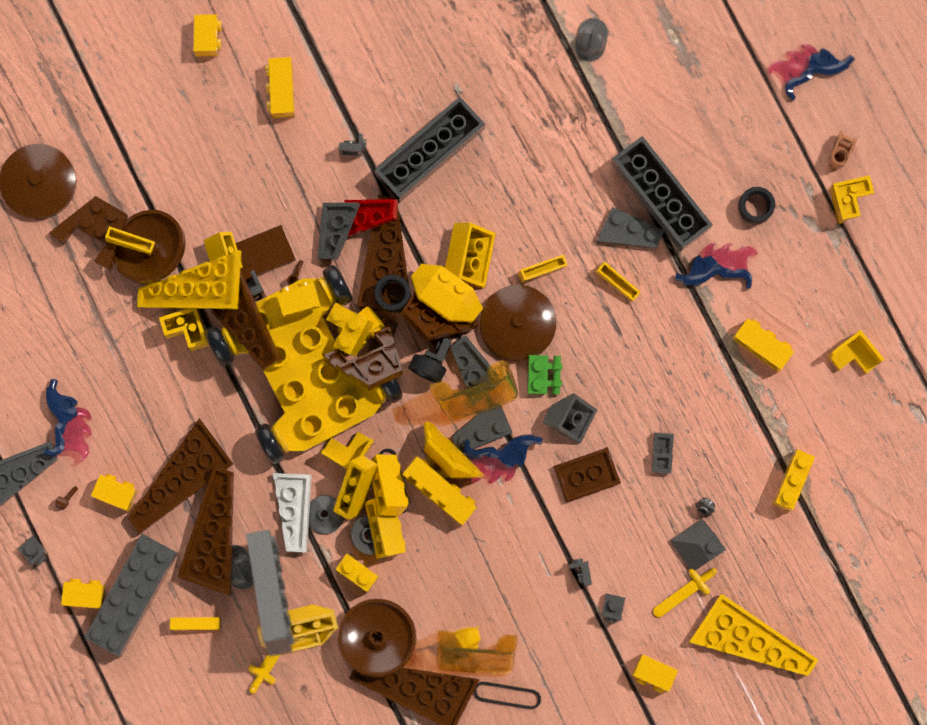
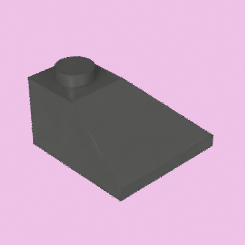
[542,393,597,443]
[670,519,726,571]

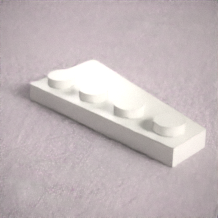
[272,473,312,553]

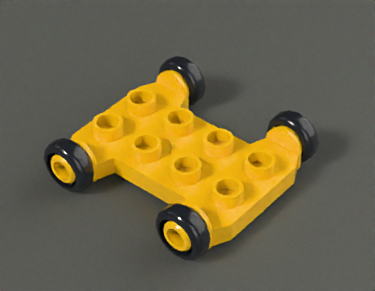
[204,265,403,464]

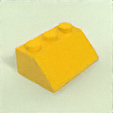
[445,222,496,288]

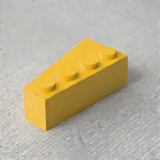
[402,456,477,526]

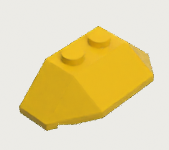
[410,264,483,323]
[424,421,484,479]
[257,604,338,654]

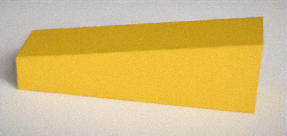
[105,226,155,255]
[517,254,568,284]
[594,261,640,301]
[170,617,221,630]

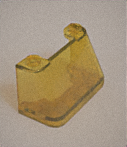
[430,360,518,420]
[436,630,517,675]

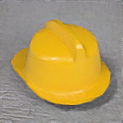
[443,626,481,652]

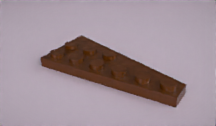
[357,195,411,315]
[211,270,282,370]
[128,418,234,534]
[177,466,234,596]
[349,668,480,725]

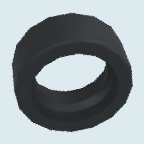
[738,187,775,224]
[374,275,411,313]
[408,354,447,384]

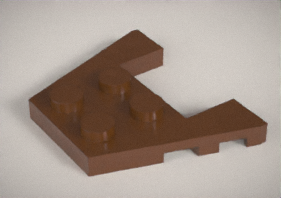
[49,196,128,271]
[401,292,479,342]
[324,326,403,390]

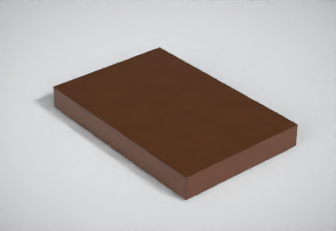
[236,225,296,281]
[553,447,621,503]

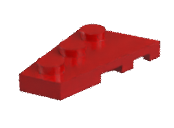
[344,199,398,238]

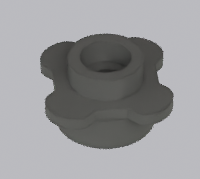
[695,497,715,516]

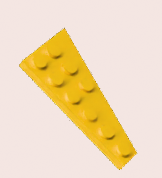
[137,250,241,309]
[689,594,819,676]

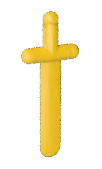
[653,568,717,617]
[248,654,281,694]

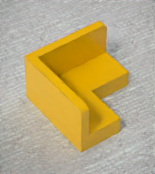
[829,175,875,224]
[827,330,885,374]
[321,432,375,470]

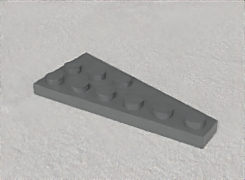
[0,441,58,507]

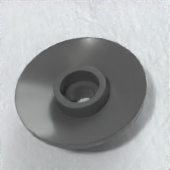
[309,495,344,534]
[351,516,375,555]

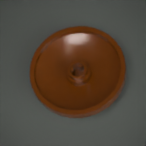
[0,144,77,220]
[113,210,186,284]
[480,285,556,361]
[338,599,416,677]

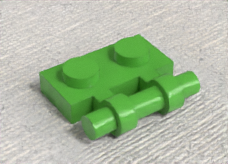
[527,355,563,394]

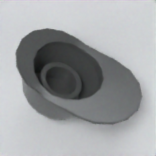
[575,18,608,61]
[231,545,254,589]

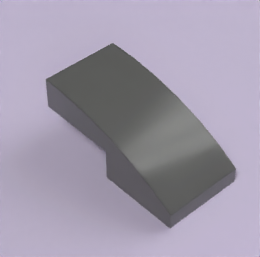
[652,432,674,474]

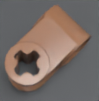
[828,131,858,170]

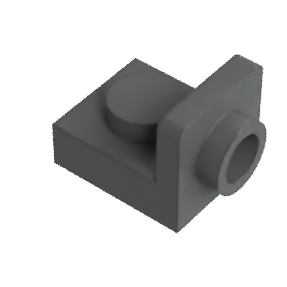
[339,133,367,156]
[425,338,452,364]
[18,536,49,566]
[568,558,592,586]
[601,593,625,624]

